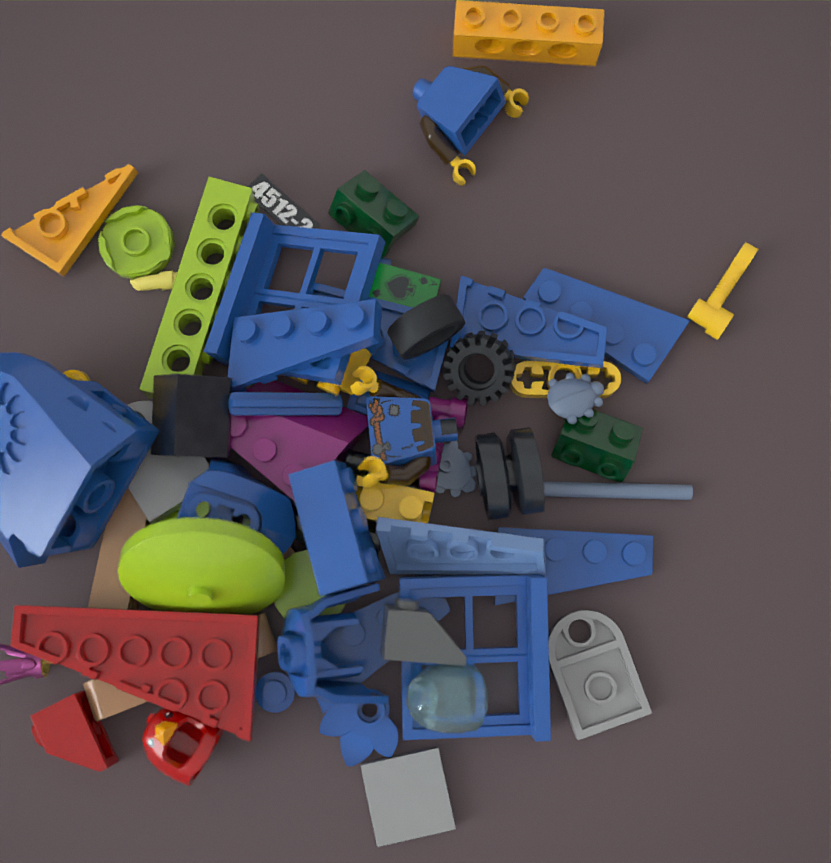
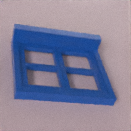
[204,213,385,385]
[399,574,551,742]

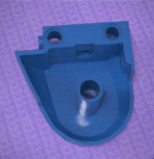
[0,352,160,568]

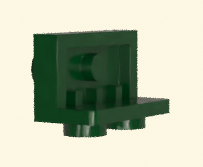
[328,170,420,259]
[551,409,643,483]

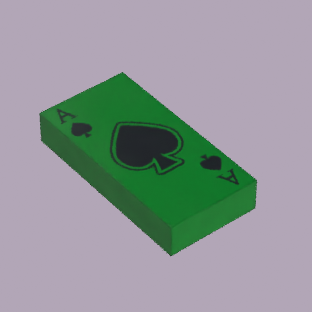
[369,263,441,308]

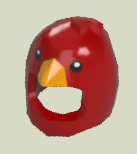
[142,708,223,786]

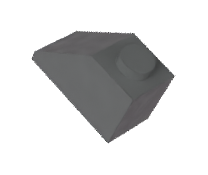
[380,598,467,666]

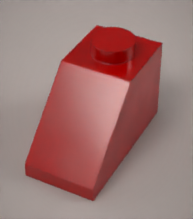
[30,690,119,772]

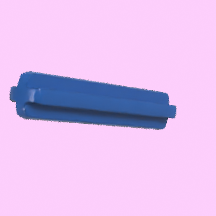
[228,392,343,416]

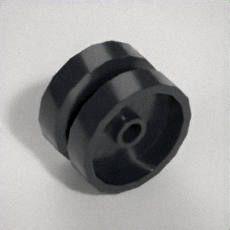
[475,427,545,520]

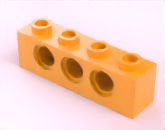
[452,0,604,66]

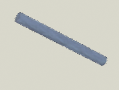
[543,481,693,500]

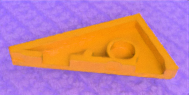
[1,164,138,277]

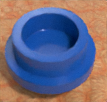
[255,672,295,713]

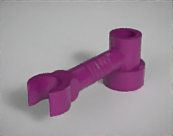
[419,396,468,493]

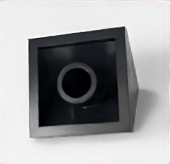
[151,374,232,457]

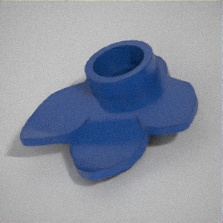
[319,689,398,767]

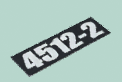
[248,173,320,229]

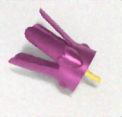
[0,644,51,685]

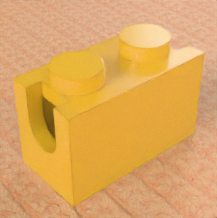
[356,476,435,523]

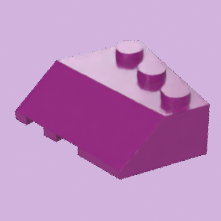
[230,380,369,501]

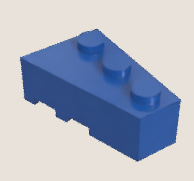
[288,460,386,596]

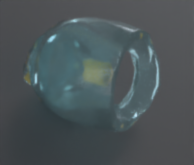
[406,664,488,733]

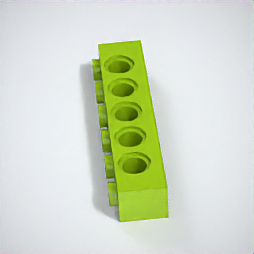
[140,176,259,399]

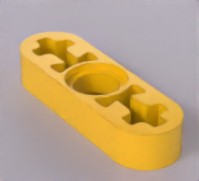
[510,361,621,399]

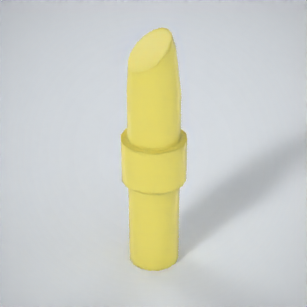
[130,270,177,291]

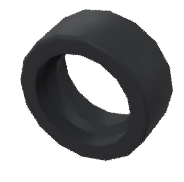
[387,295,466,360]

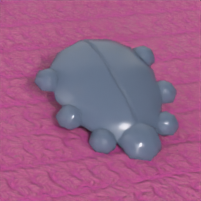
[547,372,604,424]
[436,441,476,497]

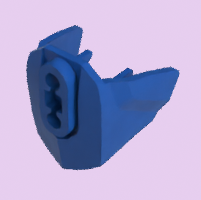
[177,457,296,555]
[277,583,389,704]

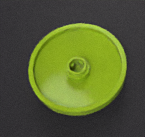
[118,518,286,615]

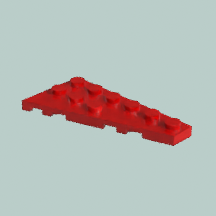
[10,605,260,742]

